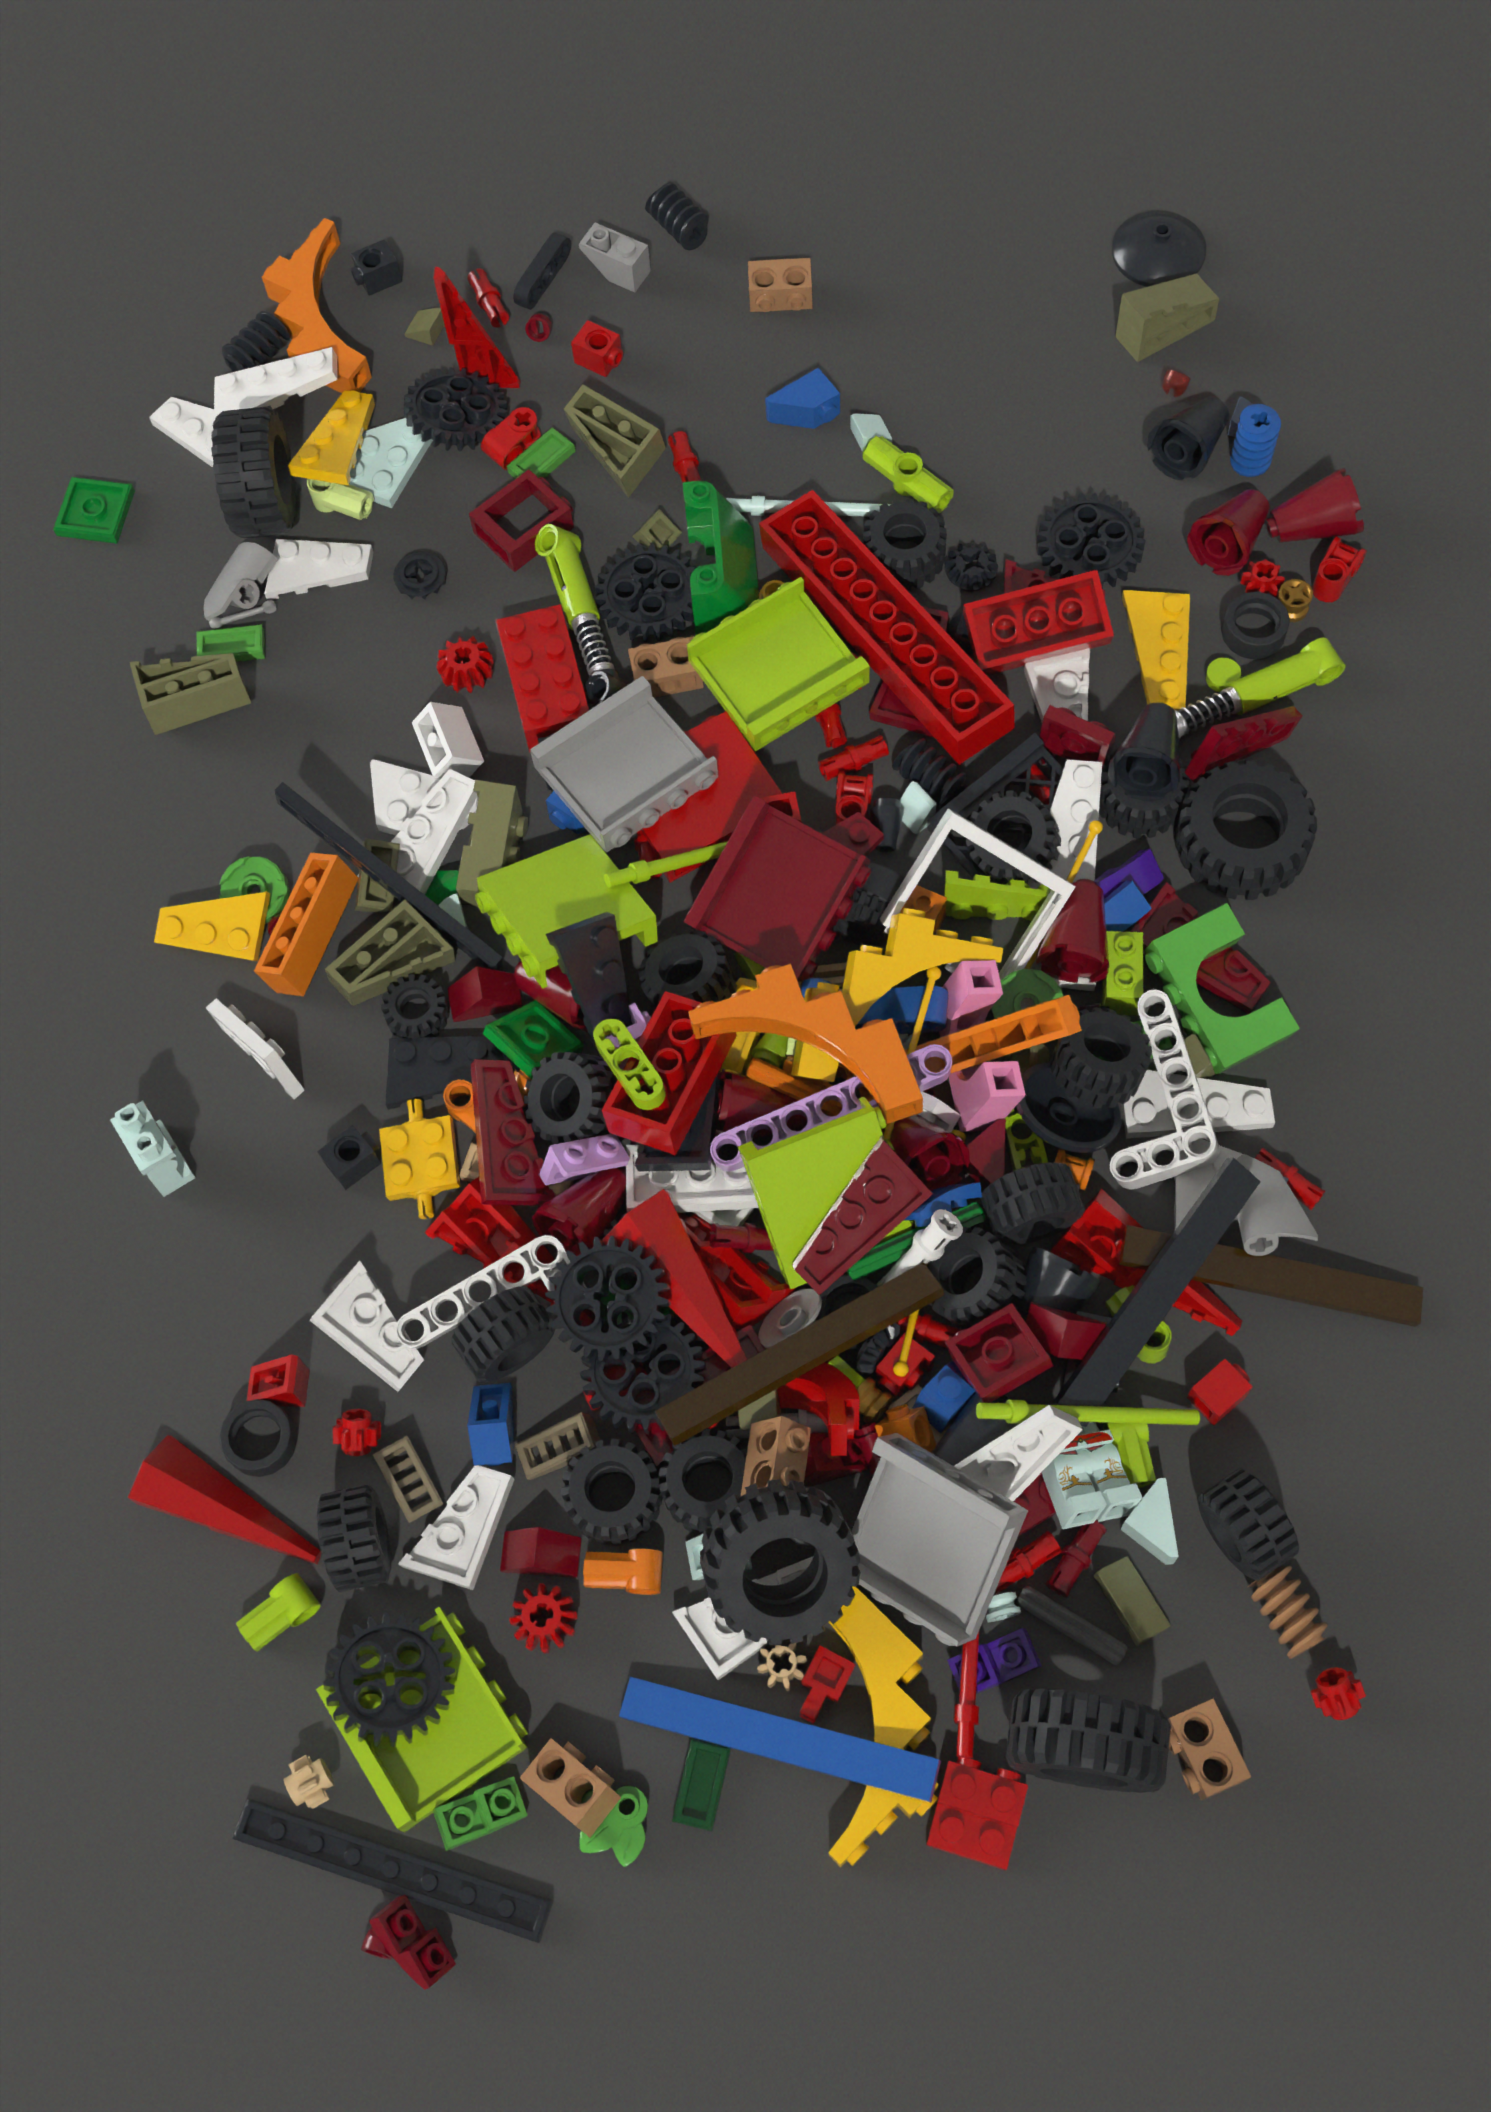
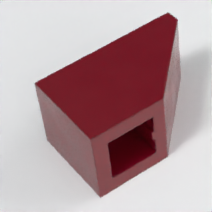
[804,1432,869,1486]

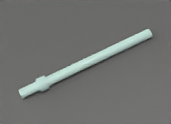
[726,496,891,517]

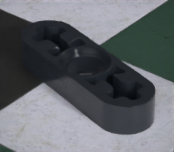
[513,232,571,310]

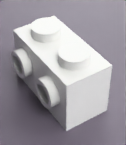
[412,702,484,778]

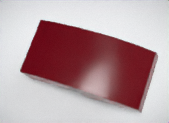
[369,1894,456,1990]

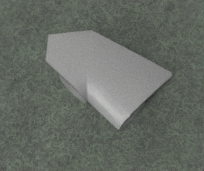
[204,542,277,621]
[1234,1154,1318,1256]

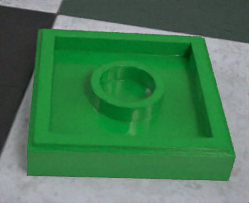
[53,477,135,544]
[483,1000,584,1080]

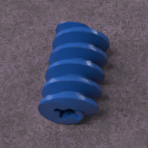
[1230,404,1281,477]

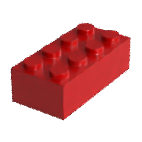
[963,570,1114,675]
[496,604,589,753]
[602,991,737,1155]

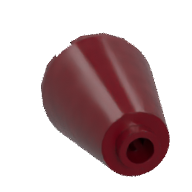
[1266,468,1364,543]
[1187,489,1270,576]
[1036,879,1109,983]
[514,961,588,1032]
[714,1068,808,1140]
[881,1114,970,1191]
[532,1167,626,1256]

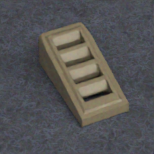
[515,1412,601,1480]
[373,1436,443,1523]

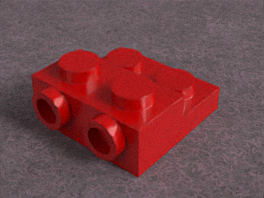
[926,1757,1028,1871]

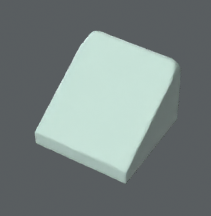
[850,414,892,452]
[900,781,936,834]

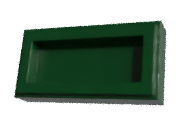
[672,1739,731,1832]

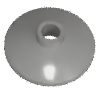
[758,1289,822,1349]

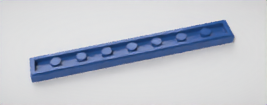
[619,1677,941,1803]

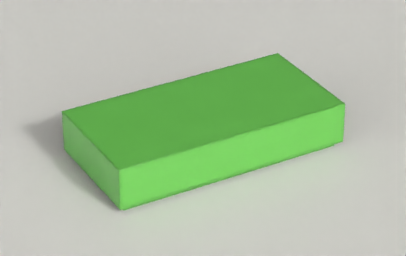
[507,427,576,479]
[196,624,265,662]

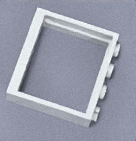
[880,808,1075,981]

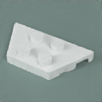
[370,759,478,835]

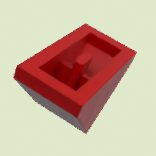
[246,1354,310,1407]

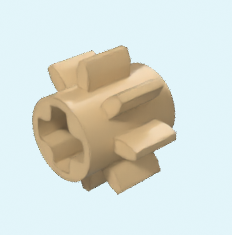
[757,1643,807,1691]
[284,1755,334,1809]

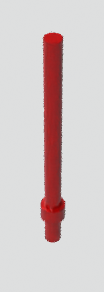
[954,1632,980,1758]

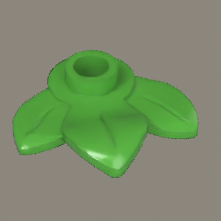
[579,1786,648,1867]

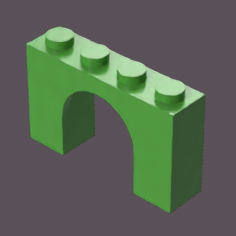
[1145,903,1300,1075]

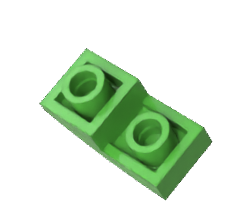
[433,1776,528,1851]

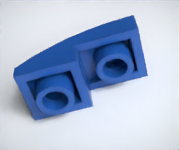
[1104,880,1152,932]
[904,1182,982,1227]

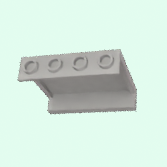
[530,676,718,853]
[851,1433,1028,1647]

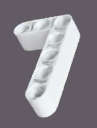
[1110,989,1220,1189]
[395,1235,596,1348]

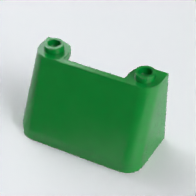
[683,481,759,635]

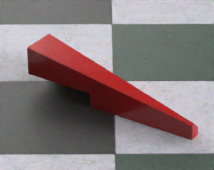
[433,267,521,388]
[425,1176,596,1327]
[1049,1188,1243,1336]
[602,1189,747,1368]
[678,1213,796,1329]
[128,1435,322,1565]

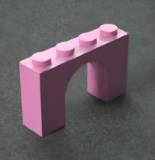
[939,960,1025,1132]

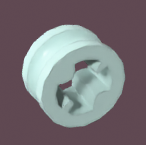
[986,1592,1021,1622]

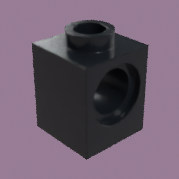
[350,239,402,296]
[317,1125,381,1190]

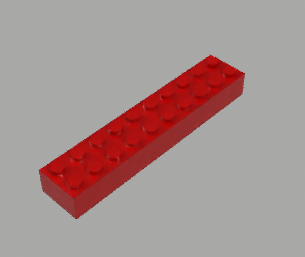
[759,490,1015,765]

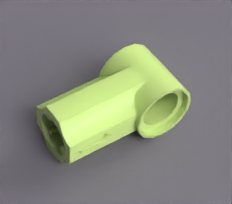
[307,479,374,520]

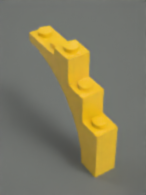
[791,908,1003,1082]
[828,1586,939,1867]

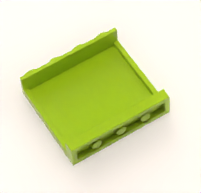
[687,577,870,752]
[475,834,658,989]
[738,1097,915,1289]
[316,1607,528,1833]

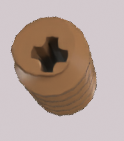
[1247,1565,1328,1659]

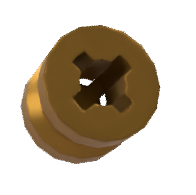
[1277,579,1313,622]
[857,1377,894,1423]

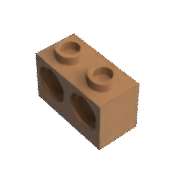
[748,258,812,312]
[628,636,704,698]
[741,1416,811,1496]
[1168,1698,1251,1801]
[520,1738,621,1837]

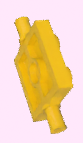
[379,1099,461,1219]

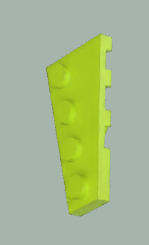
[944,870,1052,921]

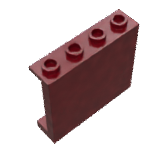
[683,796,872,987]

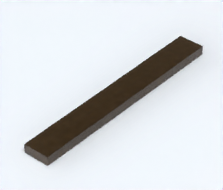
[1119,1225,1424,1327]
[655,1262,944,1446]

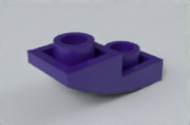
[1094,849,1164,899]
[947,1628,1042,1694]

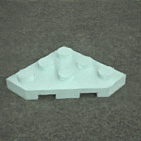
[349,418,433,508]

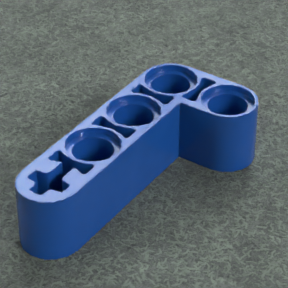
[801,978,948,1035]

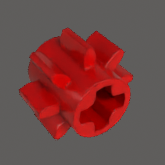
[1240,559,1285,598]
[332,1409,381,1456]
[1311,1667,1366,1720]

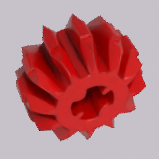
[436,635,494,693]
[509,1583,578,1654]

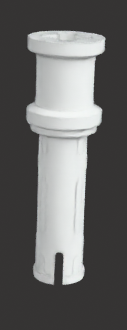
[876,1209,963,1287]

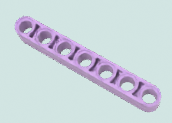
[710,1044,952,1172]

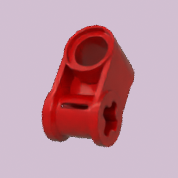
[481,407,541,470]
[1312,536,1367,603]
[836,771,874,824]

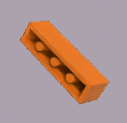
[254,853,358,997]

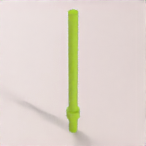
[604,841,728,887]
[976,1399,1200,1425]

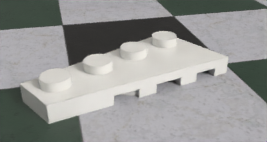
[1028,760,1102,889]
[1122,1070,1275,1138]

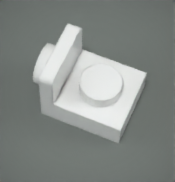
[917,1091,961,1132]

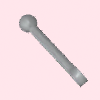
[209,600,276,630]

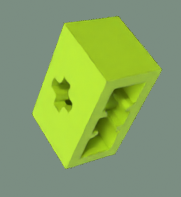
[1102,931,1143,1016]

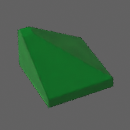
[425,870,459,905]

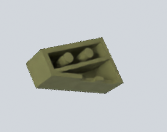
[1116,274,1219,362]
[564,384,666,498]
[129,653,251,735]
[456,780,528,906]
[325,900,455,1006]

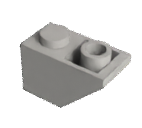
[579,222,651,292]

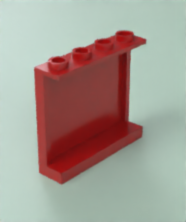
[641,711,782,883]

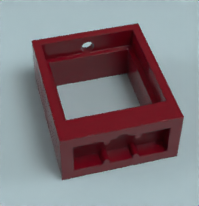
[469,469,574,572]

